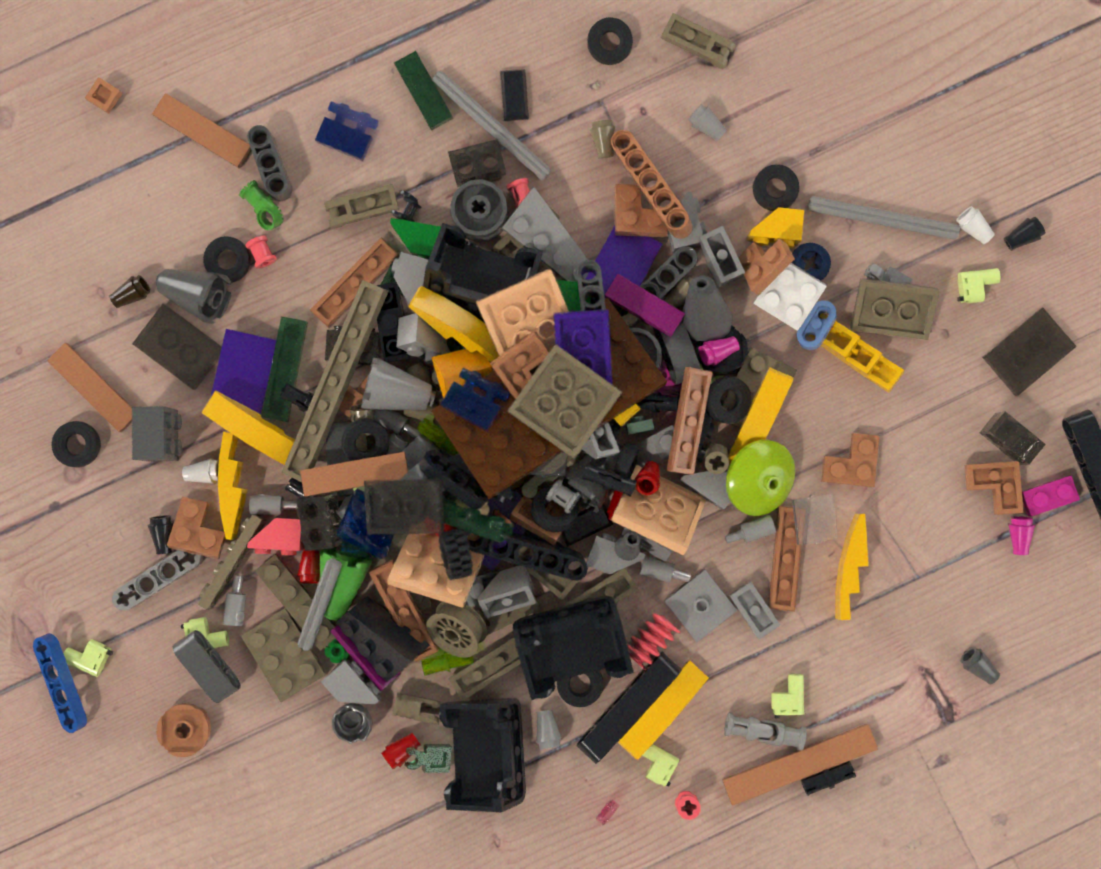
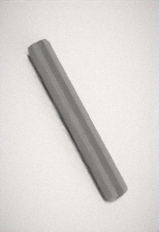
[298,558,342,651]

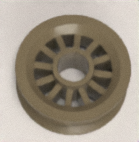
[427,602,487,657]

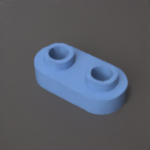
[797,300,837,350]

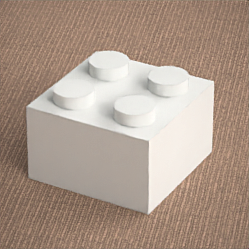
[753,263,827,331]

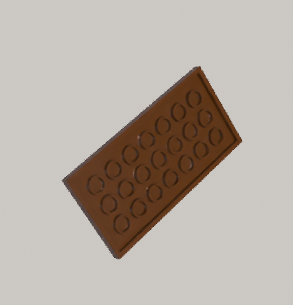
[431,298,667,499]

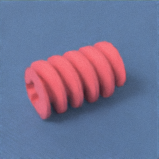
[627,613,681,671]

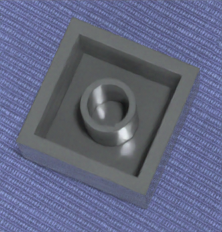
[132,406,182,462]

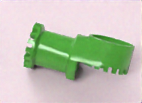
[239,180,284,230]

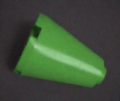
[320,545,372,620]

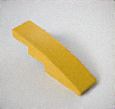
[408,286,499,362]
[808,313,904,393]
[728,367,794,465]
[202,390,295,465]
[218,432,248,540]
[835,514,869,620]
[618,660,709,760]

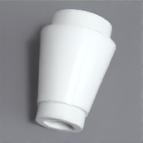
[956,206,995,244]
[182,458,219,484]

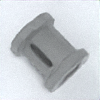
[546,479,581,513]

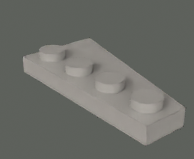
[501,187,589,282]

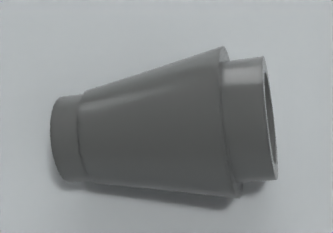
[614,531,640,561]
[960,647,1000,684]

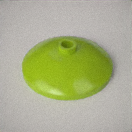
[726,439,795,516]

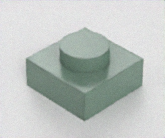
[626,416,654,436]

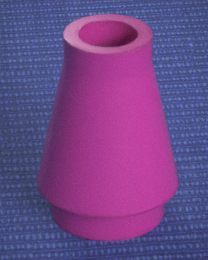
[699,336,739,366]
[1008,516,1035,555]

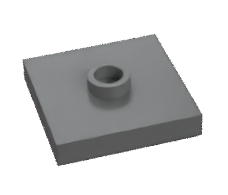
[664,569,737,642]

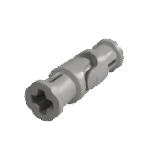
[724,712,807,751]

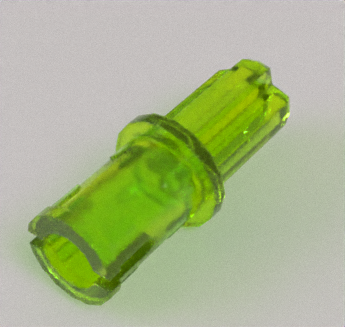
[417,418,459,456]
[421,652,474,676]

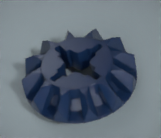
[791,243,831,281]

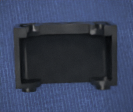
[423,223,543,320]
[512,596,634,700]
[439,698,526,813]

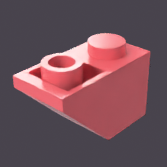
[247,518,306,555]

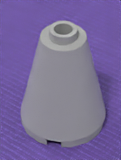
[361,357,436,410]

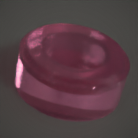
[596,799,620,826]

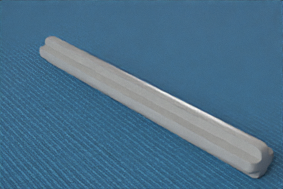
[433,71,550,180]
[808,196,960,239]

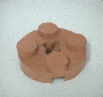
[156,703,211,757]

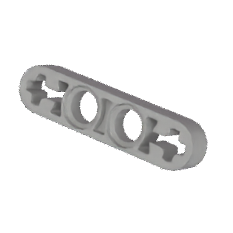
[112,550,204,611]

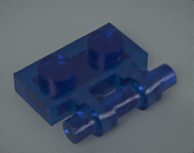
[315,101,379,161]
[440,368,510,432]

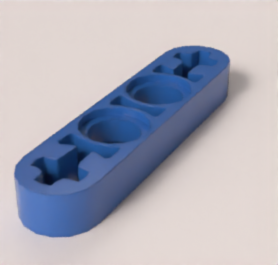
[33,633,87,733]

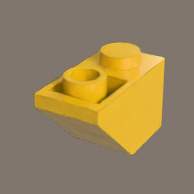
[747,207,804,248]

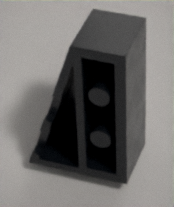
[336,596,430,683]

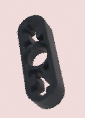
[419,450,489,510]

